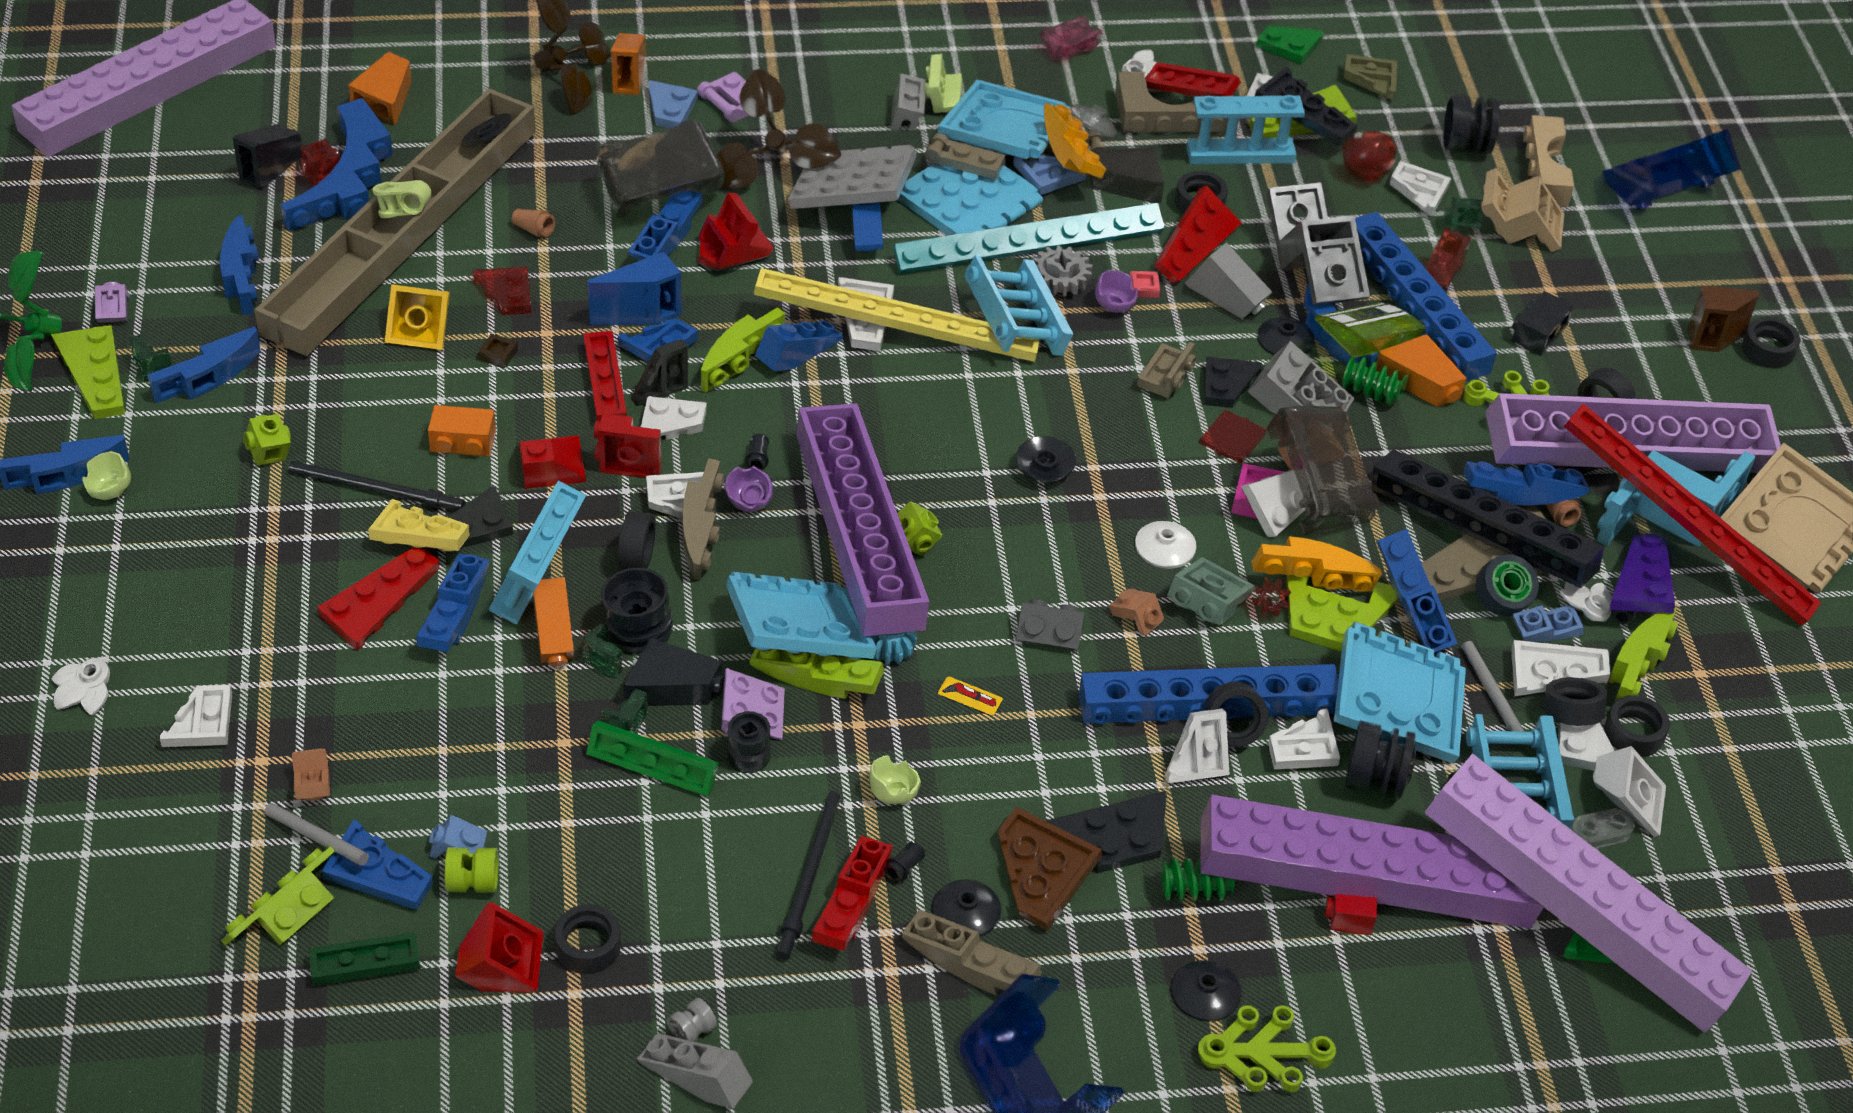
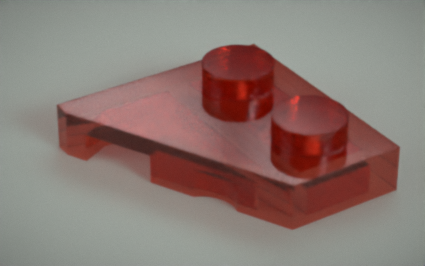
[472,266,532,315]

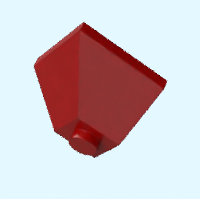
[519,435,586,489]
[455,902,544,993]

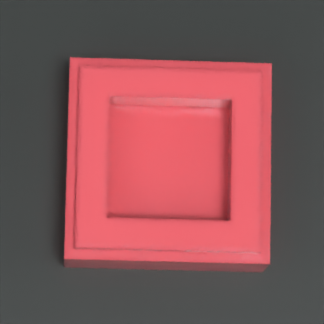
[1130,271,1160,298]

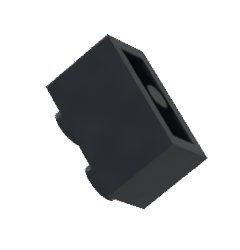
[1512,291,1574,356]

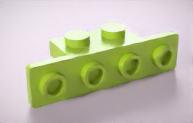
[221,846,335,946]

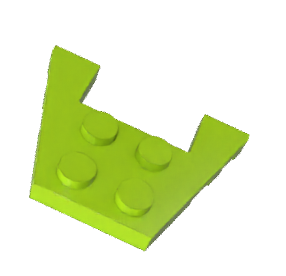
[1286,575,1399,652]

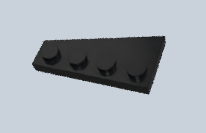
[1255,67,1357,146]

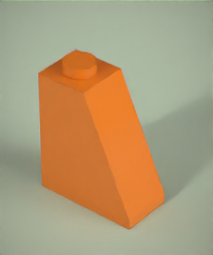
[611,33,646,95]
[348,52,412,125]
[1376,334,1466,407]
[533,577,574,666]

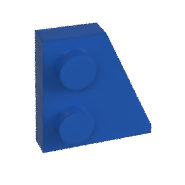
[618,318,698,362]

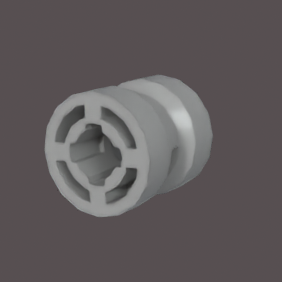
[667,998,717,1042]

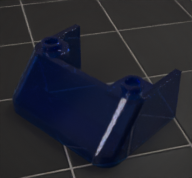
[1602,129,1741,210]
[959,974,1125,1113]

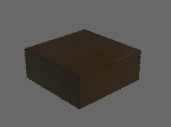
[478,333,518,368]

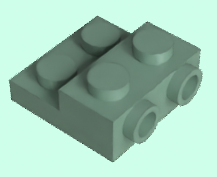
[1167,557,1255,625]

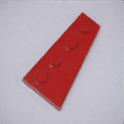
[317,547,440,651]

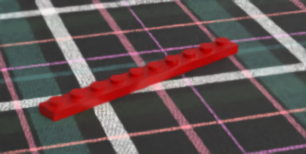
[1563,403,1822,626]

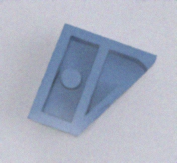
[648,80,698,130]
[1013,155,1087,195]

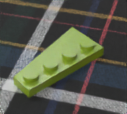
[1249,85,1357,138]
[51,325,125,419]

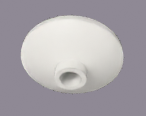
[1135,521,1196,569]

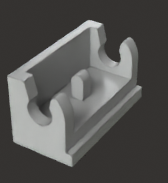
[891,73,926,132]

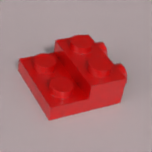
[594,413,662,479]

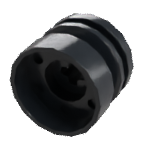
[1443,95,1500,154]
[601,567,673,653]
[1345,720,1416,800]

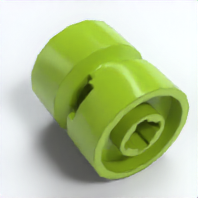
[445,847,499,893]

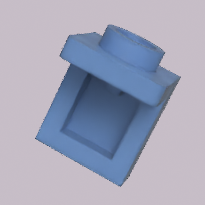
[429,815,487,859]

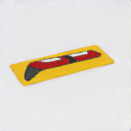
[938,676,1003,715]

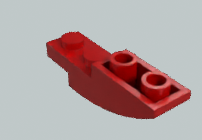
[811,835,893,951]

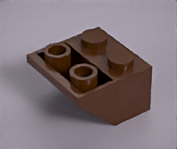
[1688,285,1760,352]

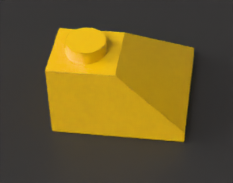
[385,284,450,350]

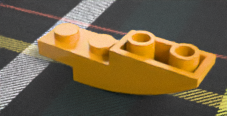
[1044,103,1106,178]
[1252,536,1382,592]

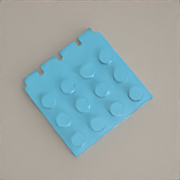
[937,80,1073,159]
[898,143,1043,236]
[726,572,877,659]
[1334,622,1466,764]

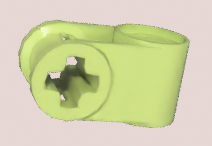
[372,180,431,218]

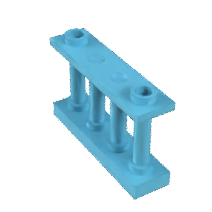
[1186,95,1305,164]
[964,255,1074,356]
[488,480,586,625]
[1466,714,1574,829]

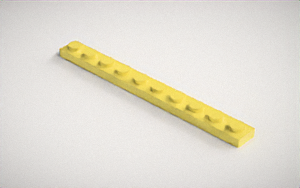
[754,268,1039,362]

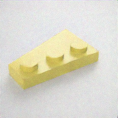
[369,499,470,551]

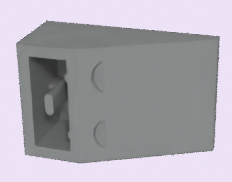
[1248,341,1355,433]

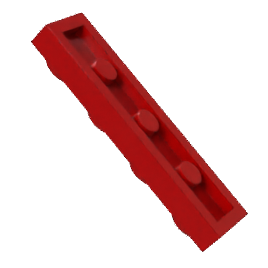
[1145,62,1241,97]
[583,331,627,421]

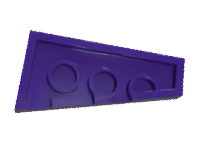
[1610,533,1675,613]

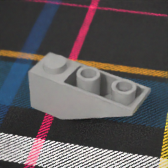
[637,1033,753,1108]

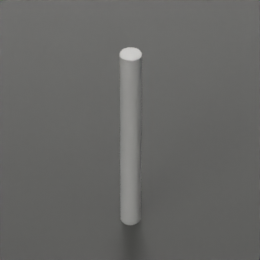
[1461,641,1525,732]
[265,803,369,866]

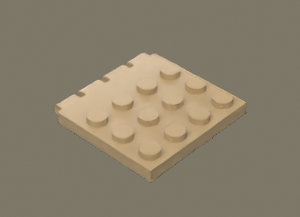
[1720,443,1853,593]

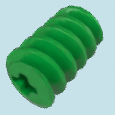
[1342,354,1409,407]
[1161,858,1234,901]

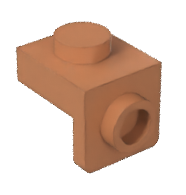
[1109,589,1164,635]
[292,748,330,801]

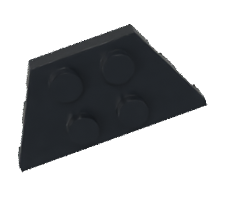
[1046,791,1167,874]

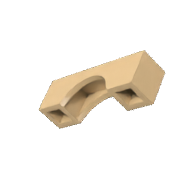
[1523,115,1574,207]

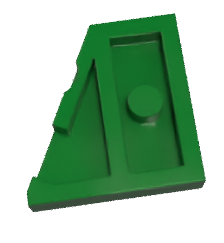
[1256,26,1324,65]

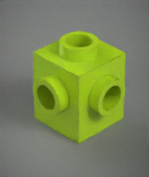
[243,414,291,466]
[897,501,943,556]

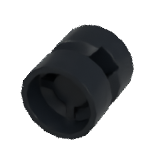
[728,711,770,773]

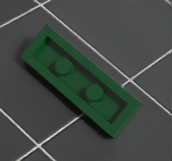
[309,932,421,986]

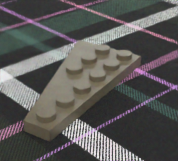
[1422,505,1546,600]

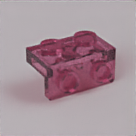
[1039,15,1103,61]

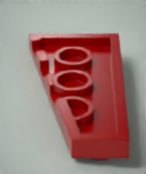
[1154,185,1242,284]

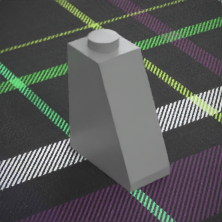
[1185,242,1272,319]

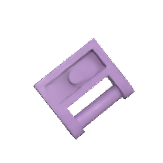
[697,72,749,122]

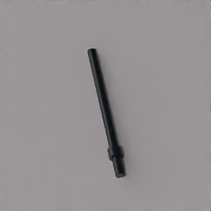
[289,461,466,511]
[776,791,841,960]

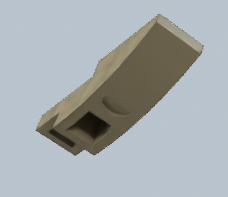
[683,458,724,581]
[902,910,1042,998]

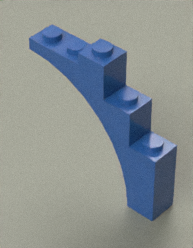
[280,98,393,232]

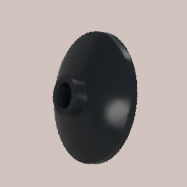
[462,114,512,146]
[1258,317,1315,355]
[1016,436,1076,482]
[933,879,1001,937]
[1171,960,1241,1022]

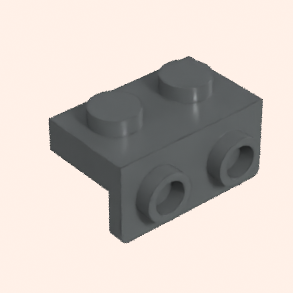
[1016,599,1085,651]

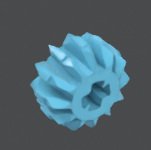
[871,632,917,666]

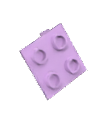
[721,668,785,741]

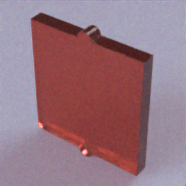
[1199,410,1267,464]

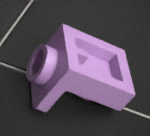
[95,282,129,323]

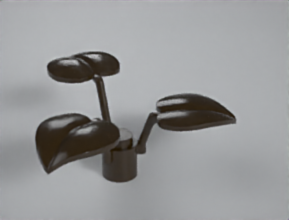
[534,0,610,115]
[713,69,842,189]

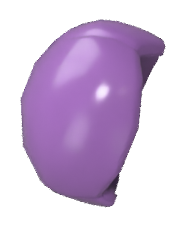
[1095,270,1138,313]
[724,466,773,512]

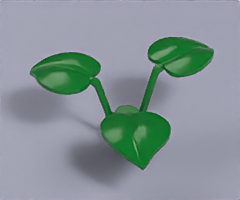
[0,251,62,391]

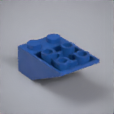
[587,252,682,325]

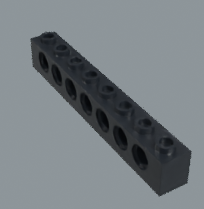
[1371,449,1604,588]

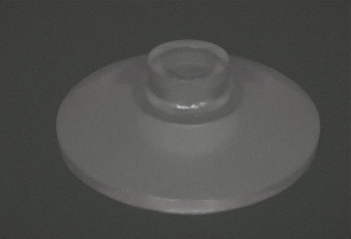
[1070,104,1117,137]

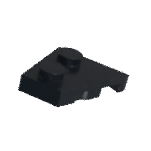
[1204,357,1262,408]

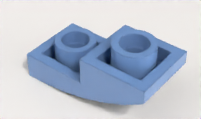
[1513,605,1584,642]

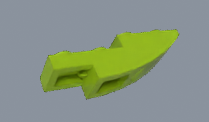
[701,307,785,393]
[1609,608,1678,701]
[749,648,884,699]

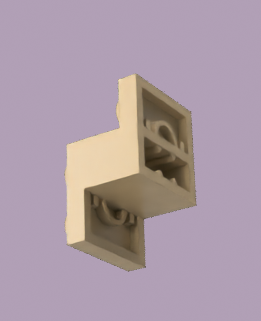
[1481,168,1564,252]

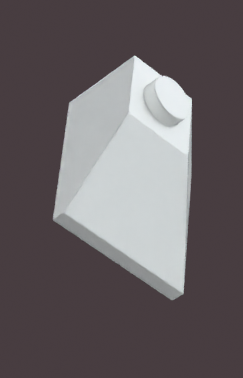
[1593,746,1666,837]

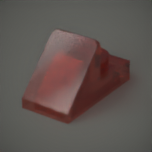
[1425,227,1471,290]

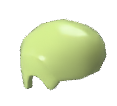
[82,451,131,500]
[869,755,921,804]

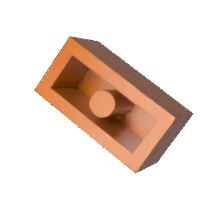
[428,405,496,456]

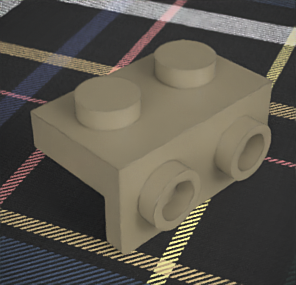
[1137,342,1197,398]

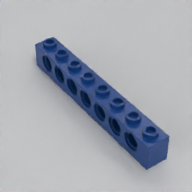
[1355,212,1497,382]
[1079,664,1338,724]

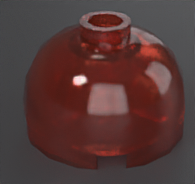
[1342,131,1397,182]

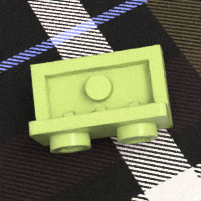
[925,54,962,113]

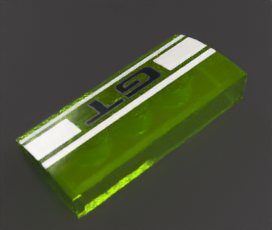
[1315,302,1426,358]

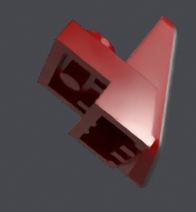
[698,192,774,271]

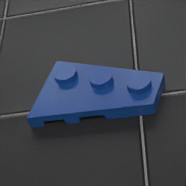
[322,819,433,910]

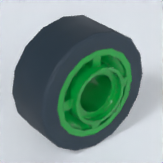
[1475,554,1539,616]

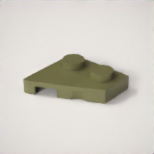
[1343,54,1397,100]

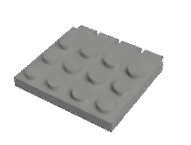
[788,145,916,209]

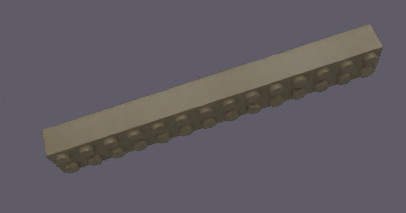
[255,88,536,356]

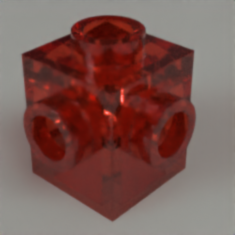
[298,139,341,187]

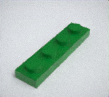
[586,721,719,796]

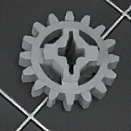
[1033,246,1092,297]

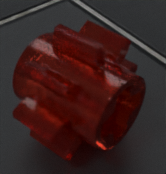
[1252,577,1291,616]

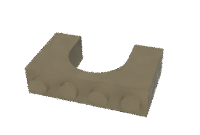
[1115,71,1228,133]

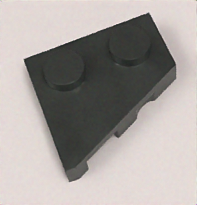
[632,339,688,406]
[448,486,513,549]

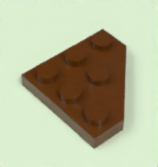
[998,807,1102,931]

